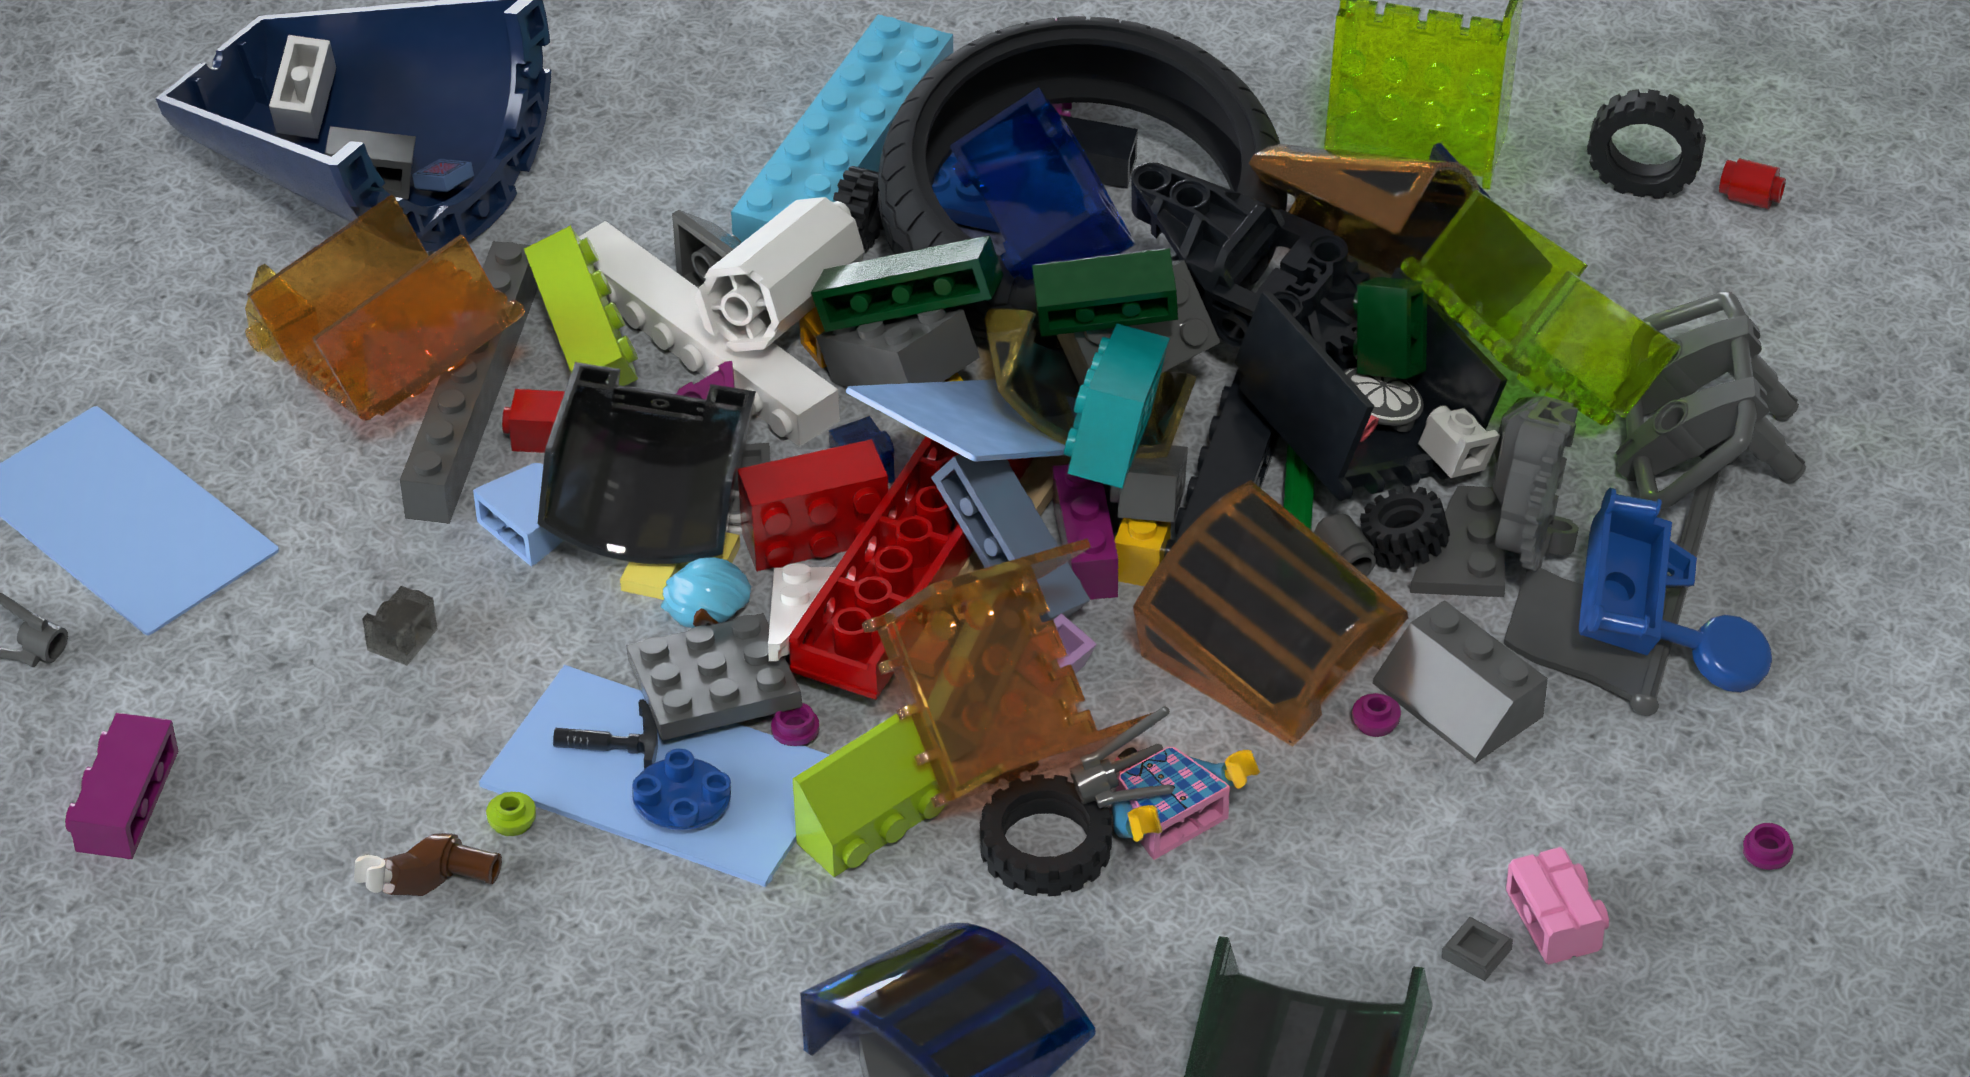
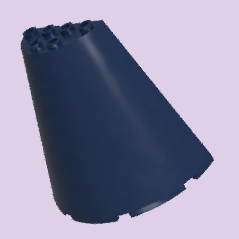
[155,0,551,252]

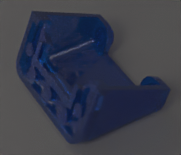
[950,87,1136,281]

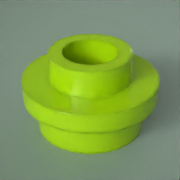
[486,792,536,836]

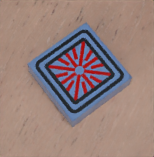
[412,159,474,192]

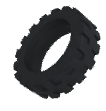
[1587,89,1706,199]
[980,774,1112,897]

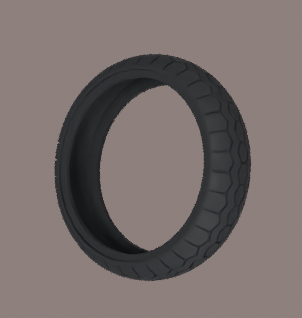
[878,16,1288,362]

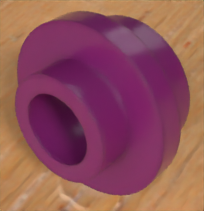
[1352,693,1401,737]
[771,703,820,746]
[1742,823,1794,870]

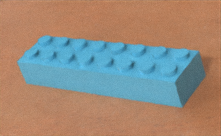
[731,14,954,243]

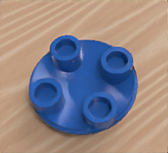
[632,748,731,830]

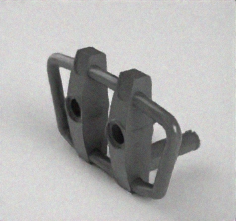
[1611,291,1806,510]

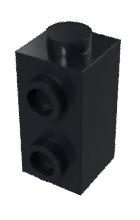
[1039,114,1138,188]

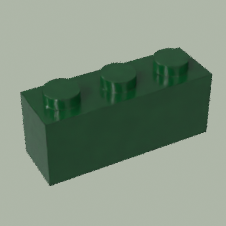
[1032,248,1178,337]

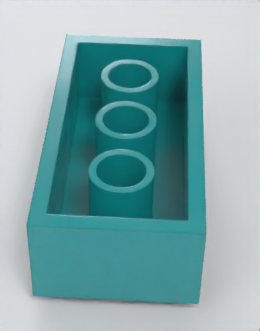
[1063,324,1170,489]

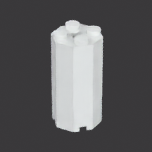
[694,197,865,352]

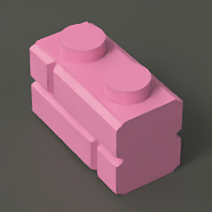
[1506,847,1609,965]

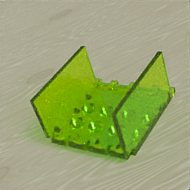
[1323,0,1523,190]
[1401,189,1681,426]

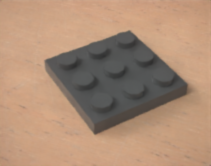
[626,613,803,741]

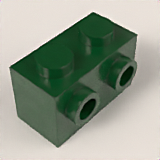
[1353,277,1427,379]

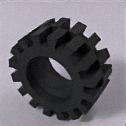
[833,166,883,249]
[1360,486,1450,569]

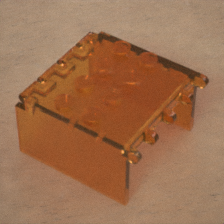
[247,195,525,421]
[862,538,1161,808]

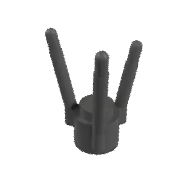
[0,592,68,667]
[1069,706,1174,808]

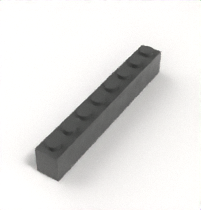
[400,241,538,524]

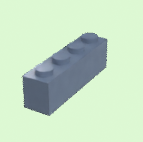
[931,454,1090,638]

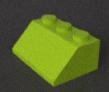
[792,706,948,877]

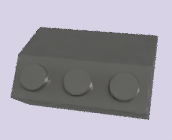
[1373,600,1548,764]

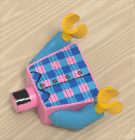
[1111,747,1260,860]

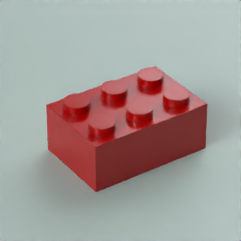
[737,439,889,571]

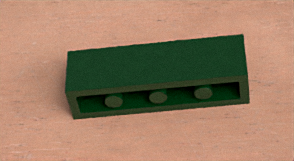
[811,235,1004,332]

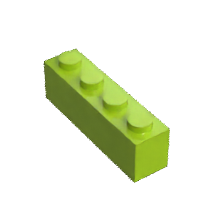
[524,225,638,386]

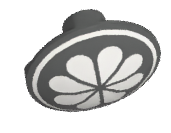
[1343,367,1424,432]

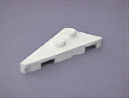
[768,563,848,661]

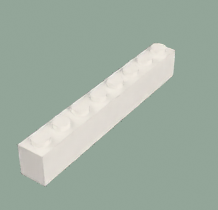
[579,221,840,447]

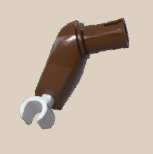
[354,833,502,896]

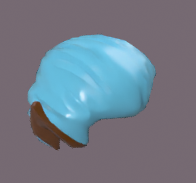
[661,557,752,628]

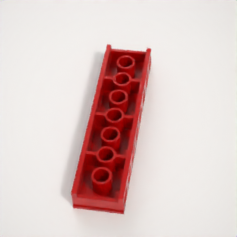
[789,436,1034,700]

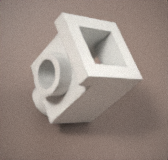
[1418,406,1500,478]

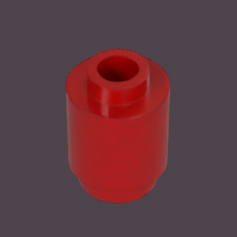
[1719,158,1786,209]

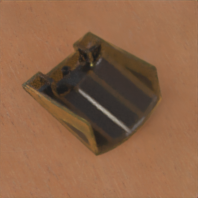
[985,309,1196,459]

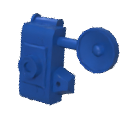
[1579,488,1772,693]

